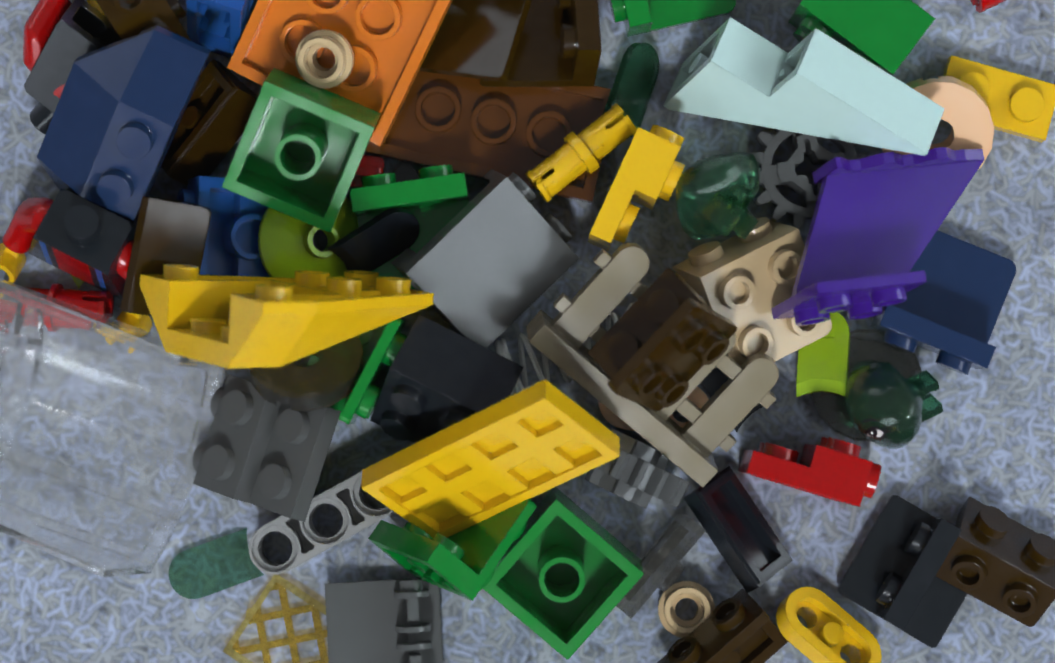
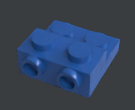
[177,176,270,277]

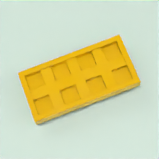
[361,379,620,538]

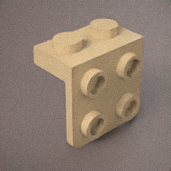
[672,217,832,366]

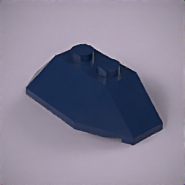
[37,25,211,226]

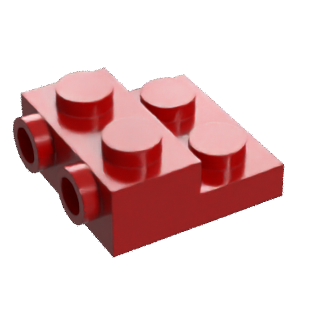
[738,437,881,507]

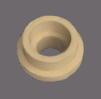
[295,29,354,88]
[658,581,715,638]

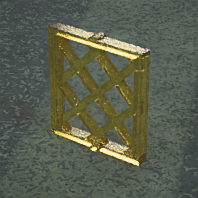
[223,575,329,663]

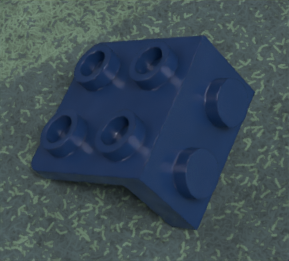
[870,230,1016,375]

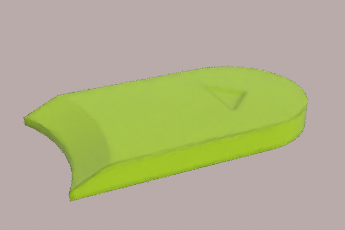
[796,312,850,398]

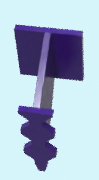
[771,147,984,326]

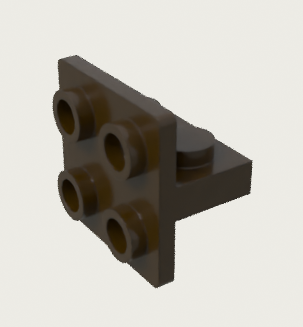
[588,267,737,411]

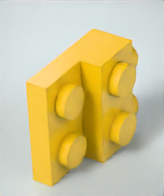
[588,124,685,251]

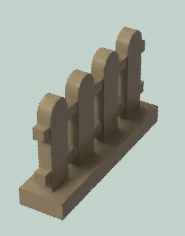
[526,243,779,487]

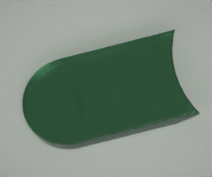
[603,42,659,137]
[169,528,264,599]

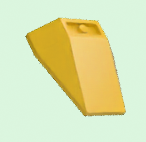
[140,264,434,368]

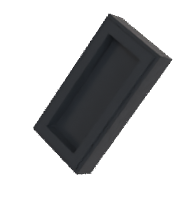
[684,466,793,593]

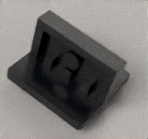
[837,495,967,648]

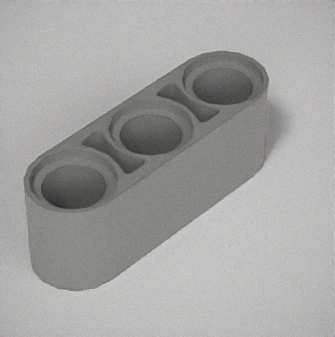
[249,471,394,575]

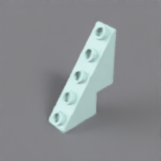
[663,17,945,156]

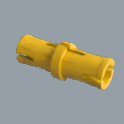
[525,103,637,203]

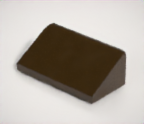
[162,59,258,186]
[120,196,211,316]

